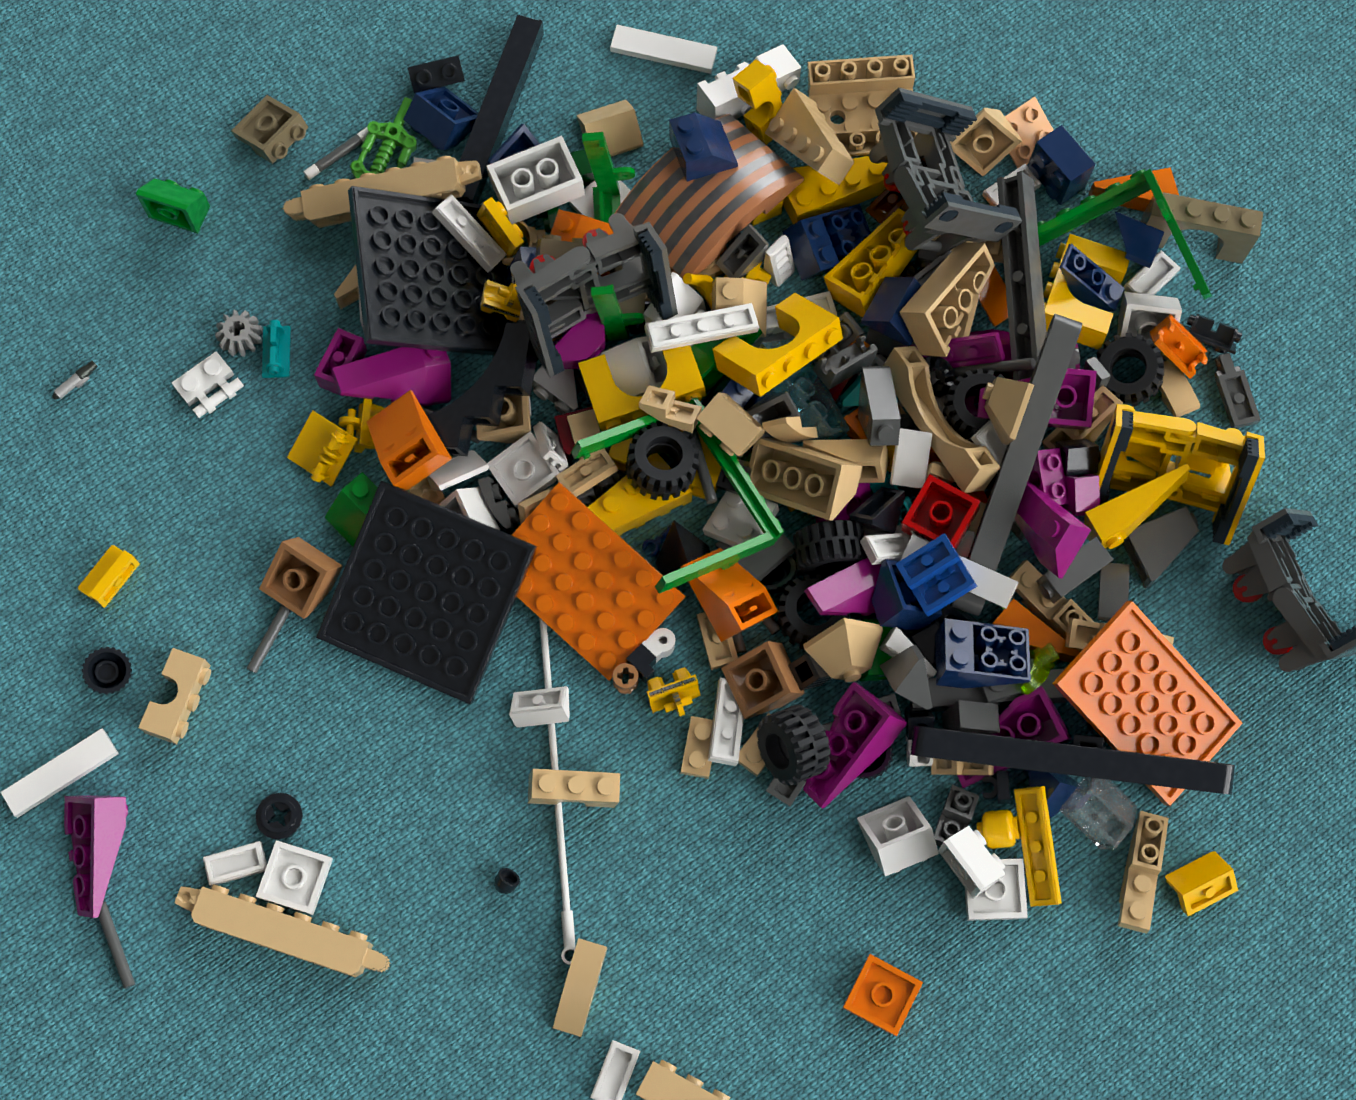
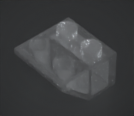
[1059,777,1137,850]

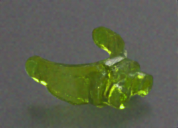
[1021,643,1060,695]

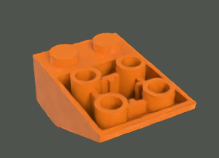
[366,390,452,490]
[681,548,779,642]

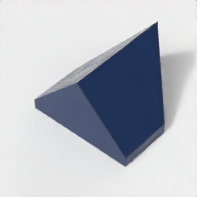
[1115,211,1164,268]
[1028,770,1088,819]

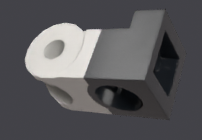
[626,628,676,684]
[905,710,935,767]

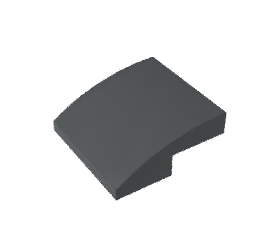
[715,534,795,581]

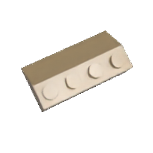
[749,437,862,521]

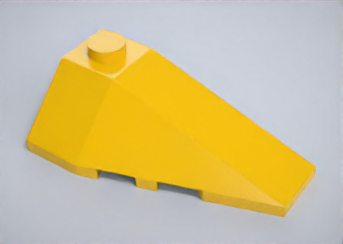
[1084,464,1190,549]

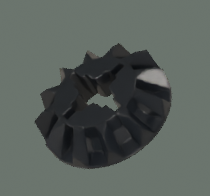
[923,356,956,398]
[256,793,303,840]

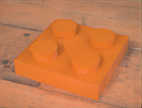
[842,954,923,1037]

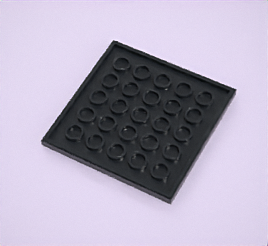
[348,186,514,356]
[316,481,538,705]

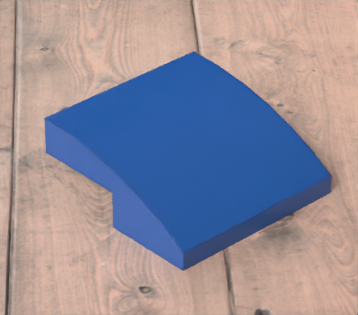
[896,533,978,617]

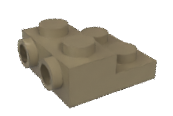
[231,95,309,164]

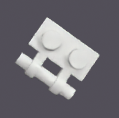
[172,351,244,418]

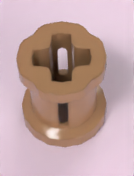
[612,663,639,694]

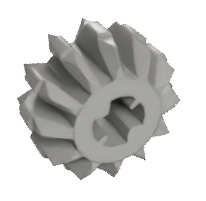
[215,310,263,357]

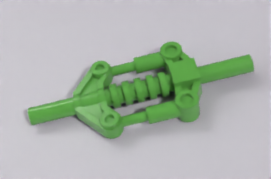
[350,97,417,179]

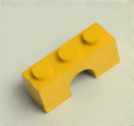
[732,59,783,145]

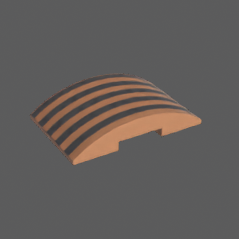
[615,114,804,279]

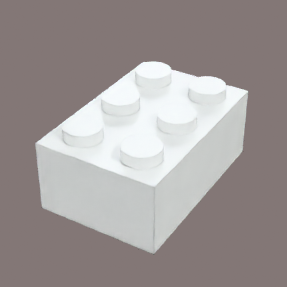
[487,136,585,224]

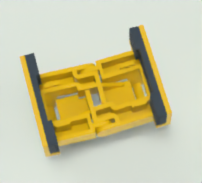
[1094,404,1265,545]

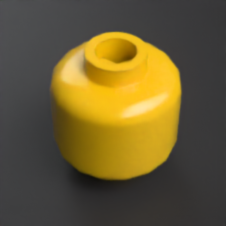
[977,809,1021,849]

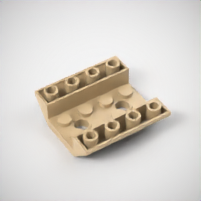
[807,54,918,157]

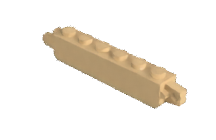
[283,156,482,228]
[175,884,390,977]

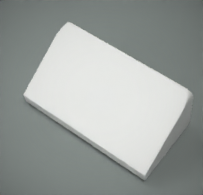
[890,428,932,488]
[427,450,489,490]
[509,686,570,727]

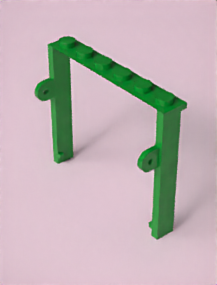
[582,132,644,341]
[1037,169,1212,300]
[571,396,784,594]

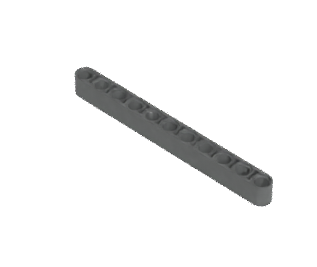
[951,314,1083,616]

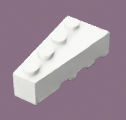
[697,44,801,119]

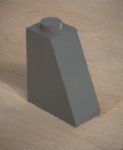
[858,366,901,446]
[1122,507,1199,589]
[1036,537,1114,604]

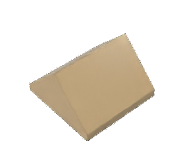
[577,100,643,157]
[950,108,1022,176]
[476,395,531,443]

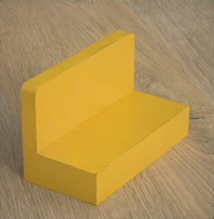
[78,545,140,608]
[1165,851,1238,916]

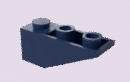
[1059,244,1124,312]

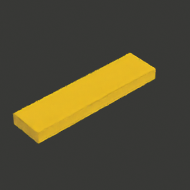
[1014,786,1062,907]

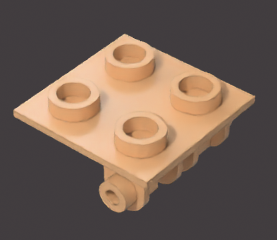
[1005,97,1053,169]

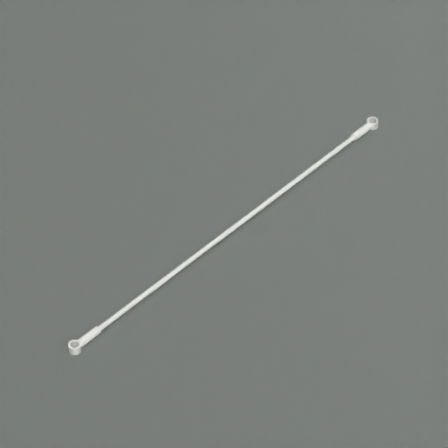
[529,396,576,965]

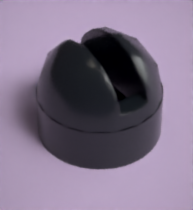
[494,868,520,894]

